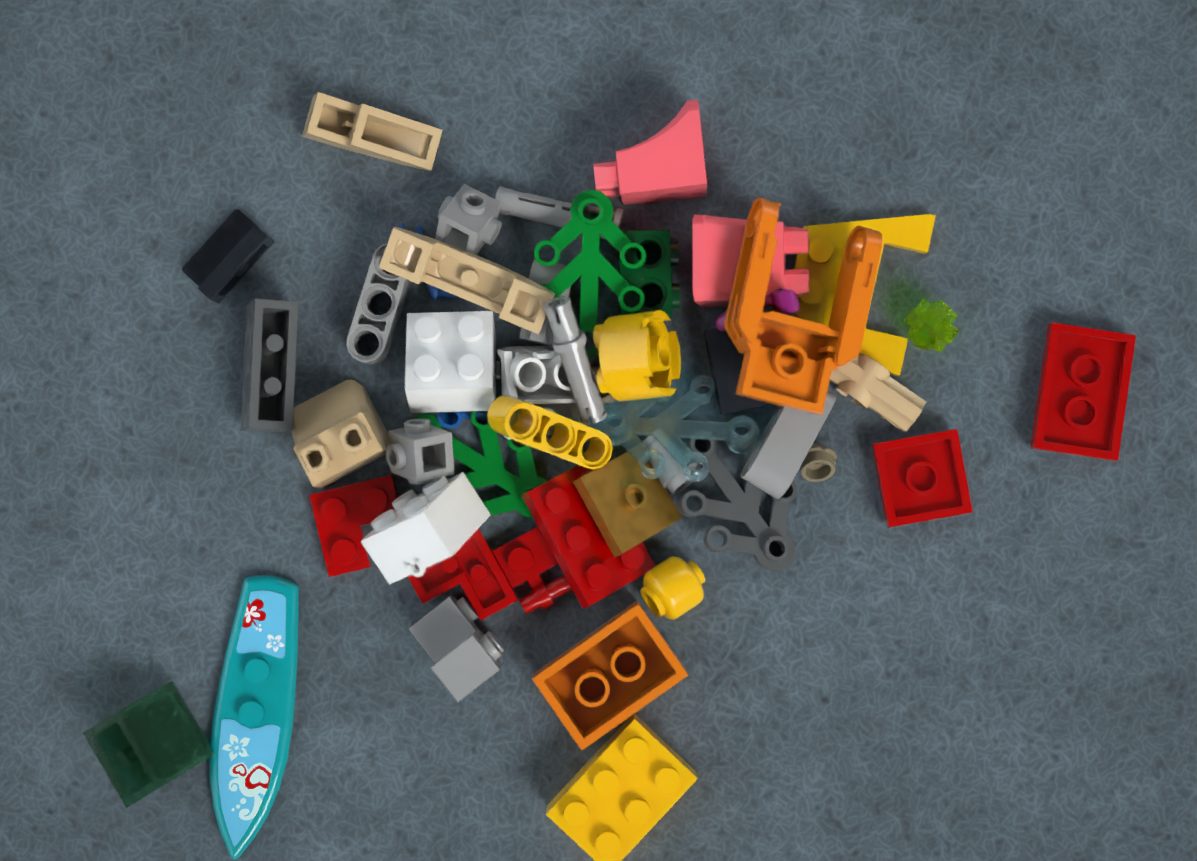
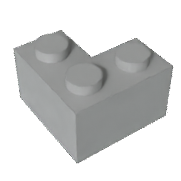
[409,594,505,702]

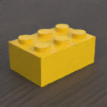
[546,713,698,861]

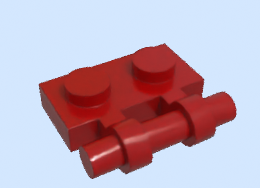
[492,526,572,614]

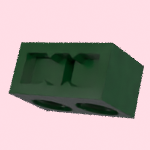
[618,230,680,319]

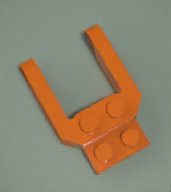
[724,197,883,415]

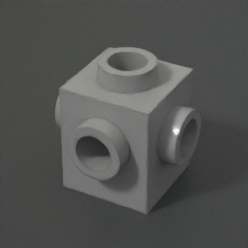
[435,184,502,255]
[386,419,454,484]

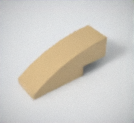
[302,92,443,171]

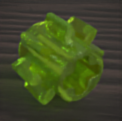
[904,298,960,353]

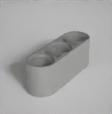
[346,243,411,365]
[741,391,836,499]

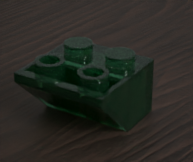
[83,681,215,808]

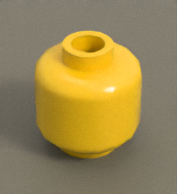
[640,556,706,620]

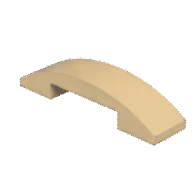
[379,227,555,334]

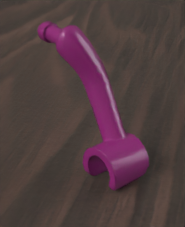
[714,289,799,332]

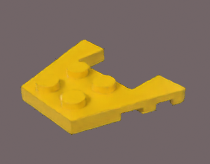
[791,214,936,376]

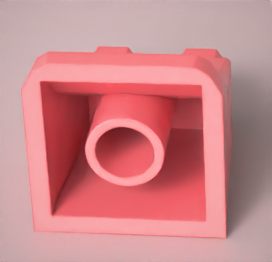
[593,99,707,205]
[692,215,809,308]

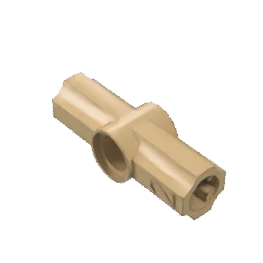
[830,353,926,432]

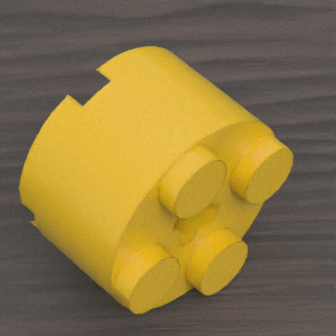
[593,310,681,402]

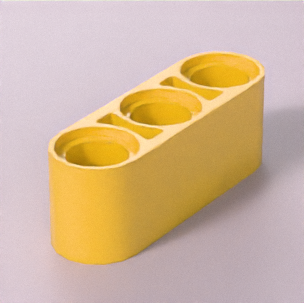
[487,395,613,469]

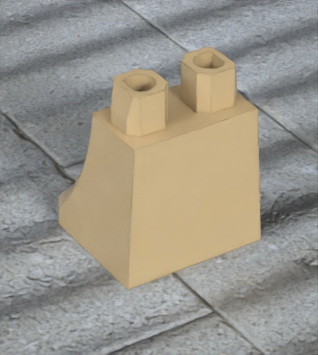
[291,380,389,488]

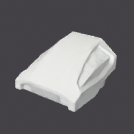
[497,346,585,440]

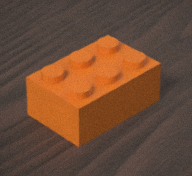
[532,600,688,750]

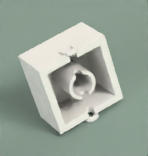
[405,311,501,413]
[361,472,491,584]

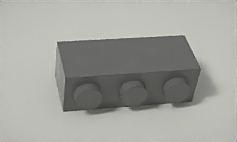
[240,298,298,433]

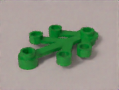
[534,190,646,358]
[413,411,547,518]

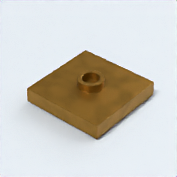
[573,444,682,557]

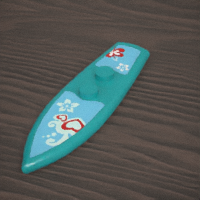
[209,575,299,860]

